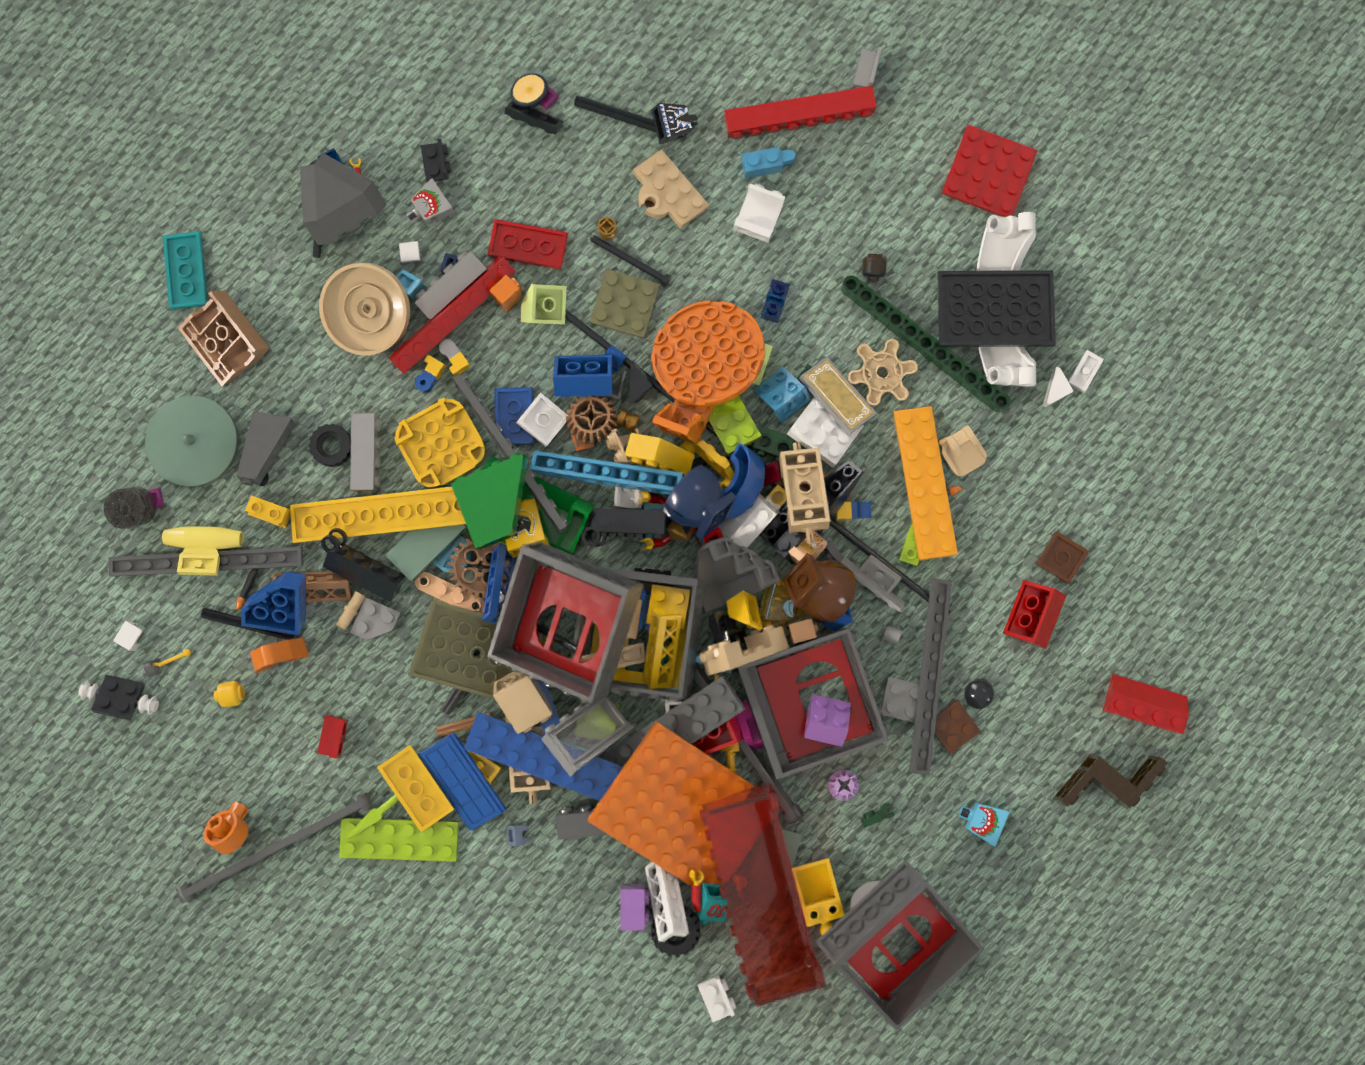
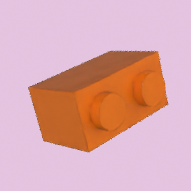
[489,275,523,312]

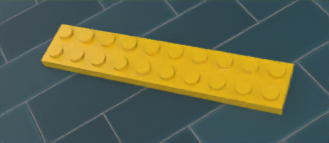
[290,487,466,543]

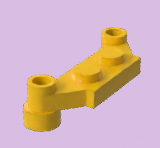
[679,440,735,490]

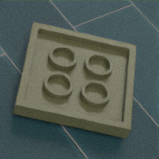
[590,269,660,339]

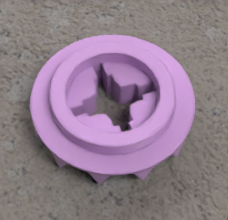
[828,769,859,801]

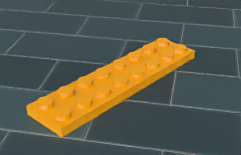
[893,406,958,561]

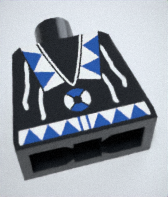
[651,103,698,145]

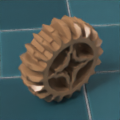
[566,395,618,444]

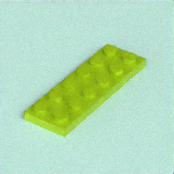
[339,818,459,862]

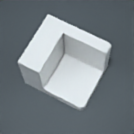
[113,621,143,651]

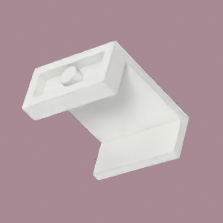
[733,184,785,243]

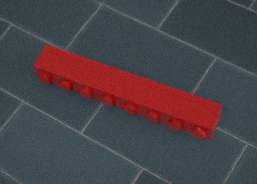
[724,86,876,139]
[388,256,516,374]

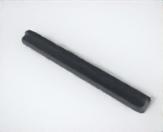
[574,95,656,132]
[201,608,295,640]

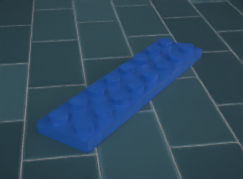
[464,712,624,801]

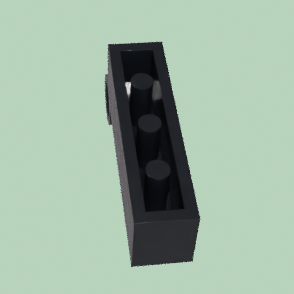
[582,508,671,547]
[321,528,405,602]

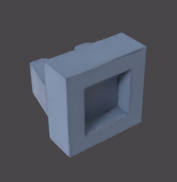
[506,825,529,846]

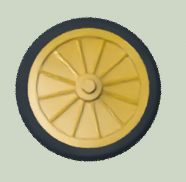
[510,73,548,107]

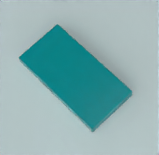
[163,231,208,310]

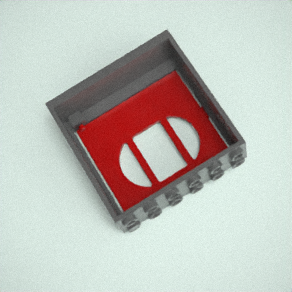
[487,542,644,704]
[736,628,890,780]
[816,859,985,1031]

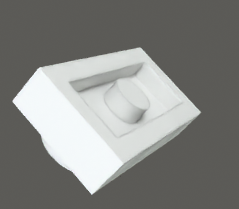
[1068,350,1104,393]

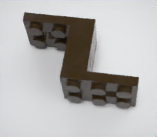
[1053,754,1168,808]

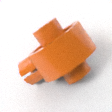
[203,802,249,854]

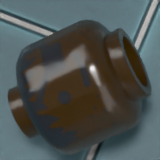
[862,254,887,281]

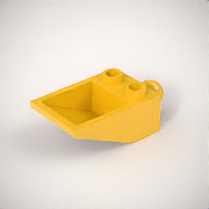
[791,858,844,935]

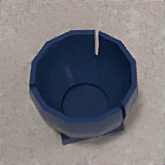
[663,465,737,540]

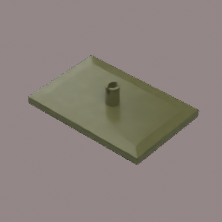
[408,599,543,700]

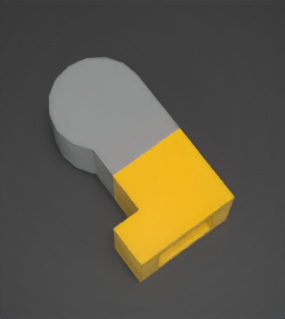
[439,339,471,376]

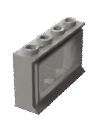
[541,696,634,777]

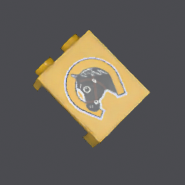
[505,498,550,558]

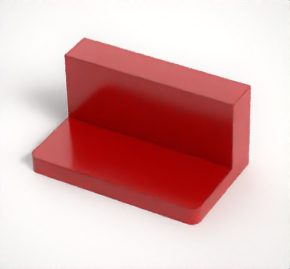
[318,715,348,759]

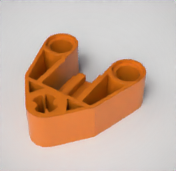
[250,638,309,673]

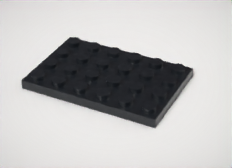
[937,270,1056,347]

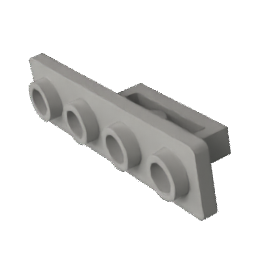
[841,554,905,612]

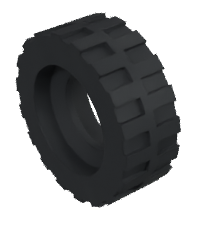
[309,424,351,467]

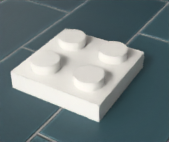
[516,393,568,447]

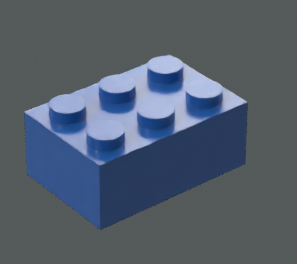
[553,355,613,397]

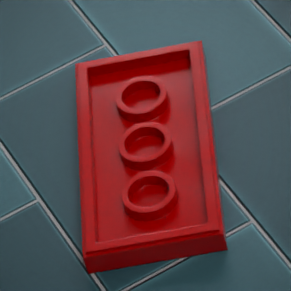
[487,219,568,270]

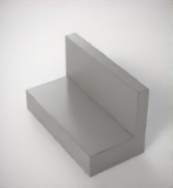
[853,47,882,88]

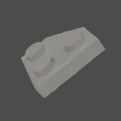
[350,597,401,640]

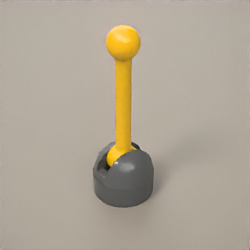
[143,649,191,677]

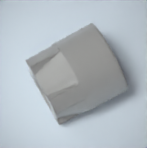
[882,626,902,645]

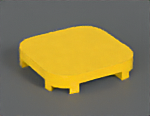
[394,398,486,489]

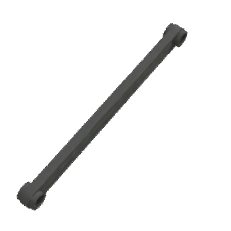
[694,662,804,825]
[176,793,373,904]

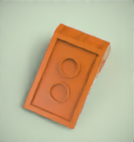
[652,399,715,444]

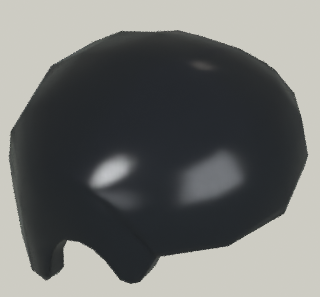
[964,679,994,709]

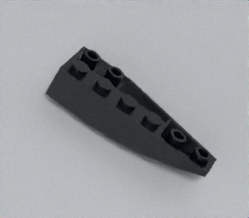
[760,460,864,565]

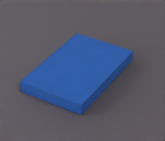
[494,387,534,446]

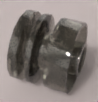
[103,487,157,529]

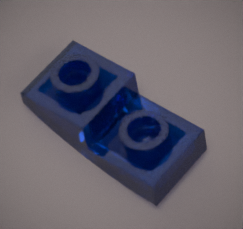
[760,279,790,323]

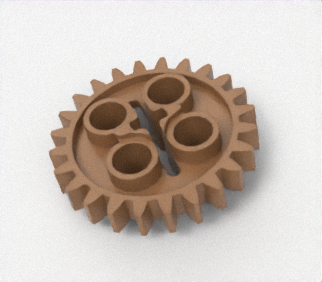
[448,538,510,599]

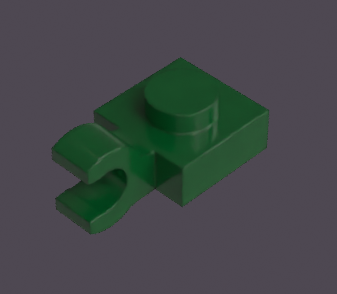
[860,802,895,828]

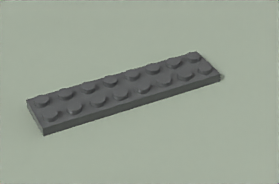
[600,675,745,766]

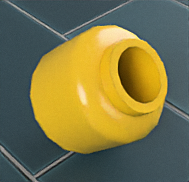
[214,681,245,708]

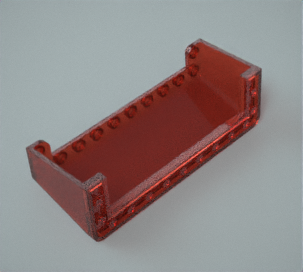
[699,782,827,1007]

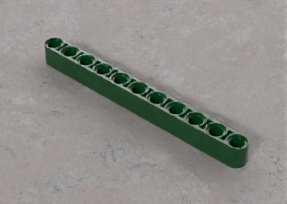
[841,275,1011,412]

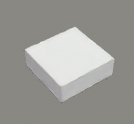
[399,241,421,263]

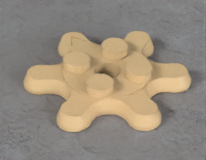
[848,339,918,406]

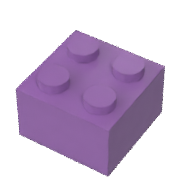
[804,694,851,747]
[621,884,649,930]

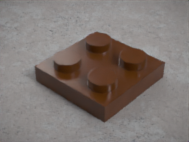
[1035,531,1089,584]
[935,700,981,754]

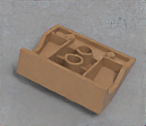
[178,291,269,387]

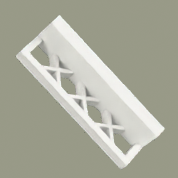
[645,862,689,942]

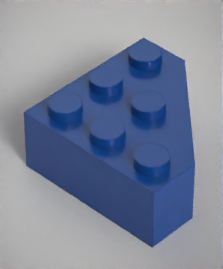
[241,572,306,635]

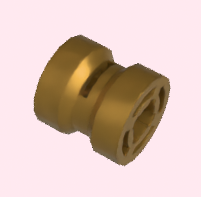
[597,217,617,240]
[616,408,640,433]

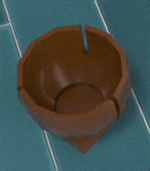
[783,553,856,622]

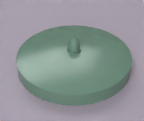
[145,396,239,487]

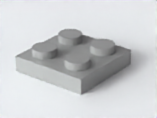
[881,677,919,723]

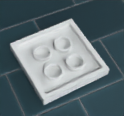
[787,397,864,468]

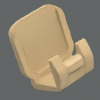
[939,425,987,476]
[605,428,642,465]

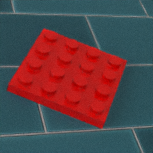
[941,124,1038,217]

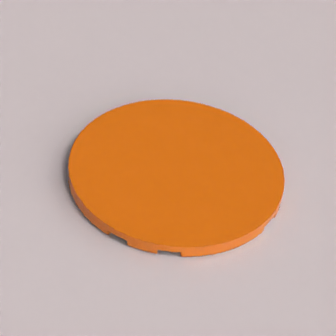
[651,300,765,406]

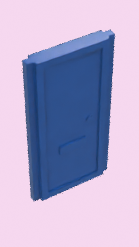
[417,732,507,831]

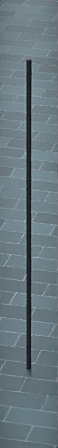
[565,310,951,615]

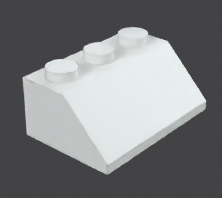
[719,494,780,548]

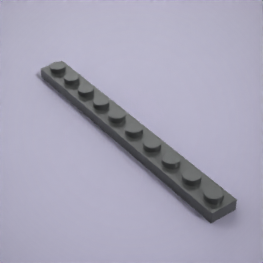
[453,374,568,535]
[108,547,303,577]
[909,578,952,775]

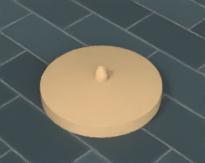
[319,263,410,355]

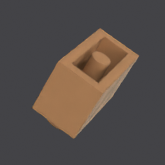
[787,619,819,644]

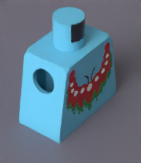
[958,802,1009,846]

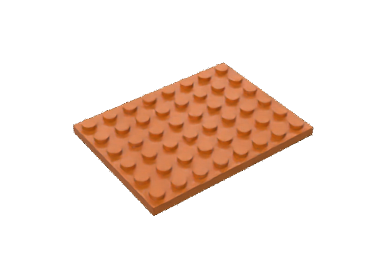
[587,721,780,886]

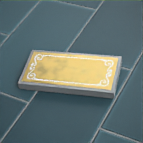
[799,357,877,435]

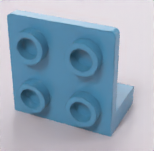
[754,367,811,423]

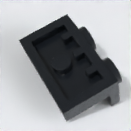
[420,138,451,182]

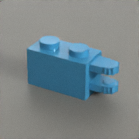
[741,147,796,179]

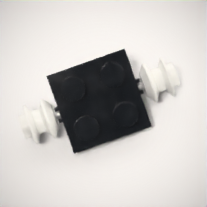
[79,675,159,721]

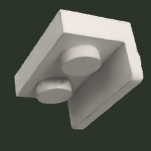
[697,975,737,1022]

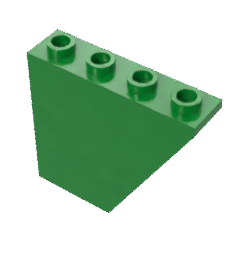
[451,452,528,550]

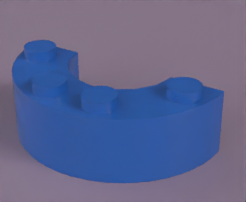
[723,442,765,520]

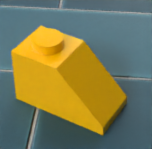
[726,590,763,630]

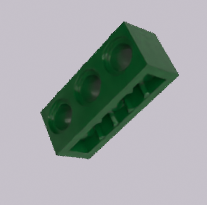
[752,426,806,462]

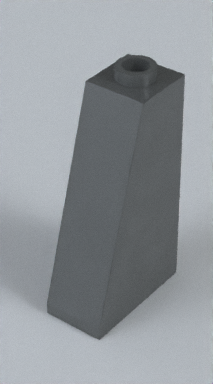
[236,411,294,486]

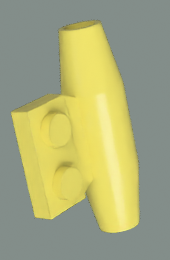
[162,526,244,576]

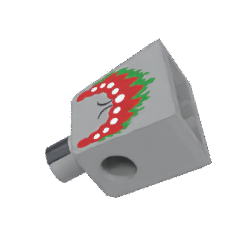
[406,179,455,225]

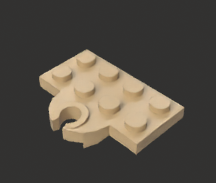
[632,149,709,229]

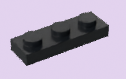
[504,101,564,135]

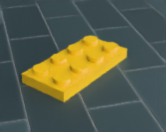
[377,744,454,832]

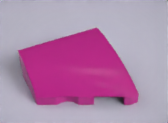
[736,700,764,750]

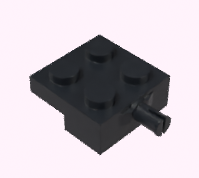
[708,611,747,648]

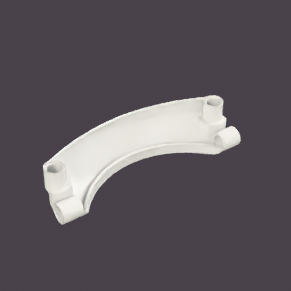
[976,212,1036,386]

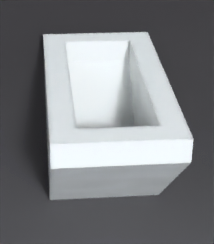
[1043,367,1073,407]

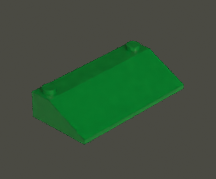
[484,456,596,555]

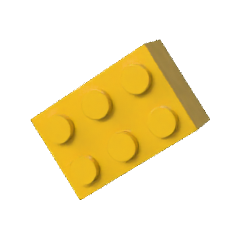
[625,433,695,475]

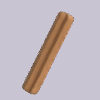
[436,712,493,737]

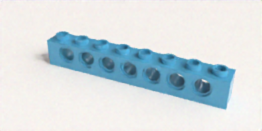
[530,451,685,495]

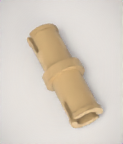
[336,591,365,631]

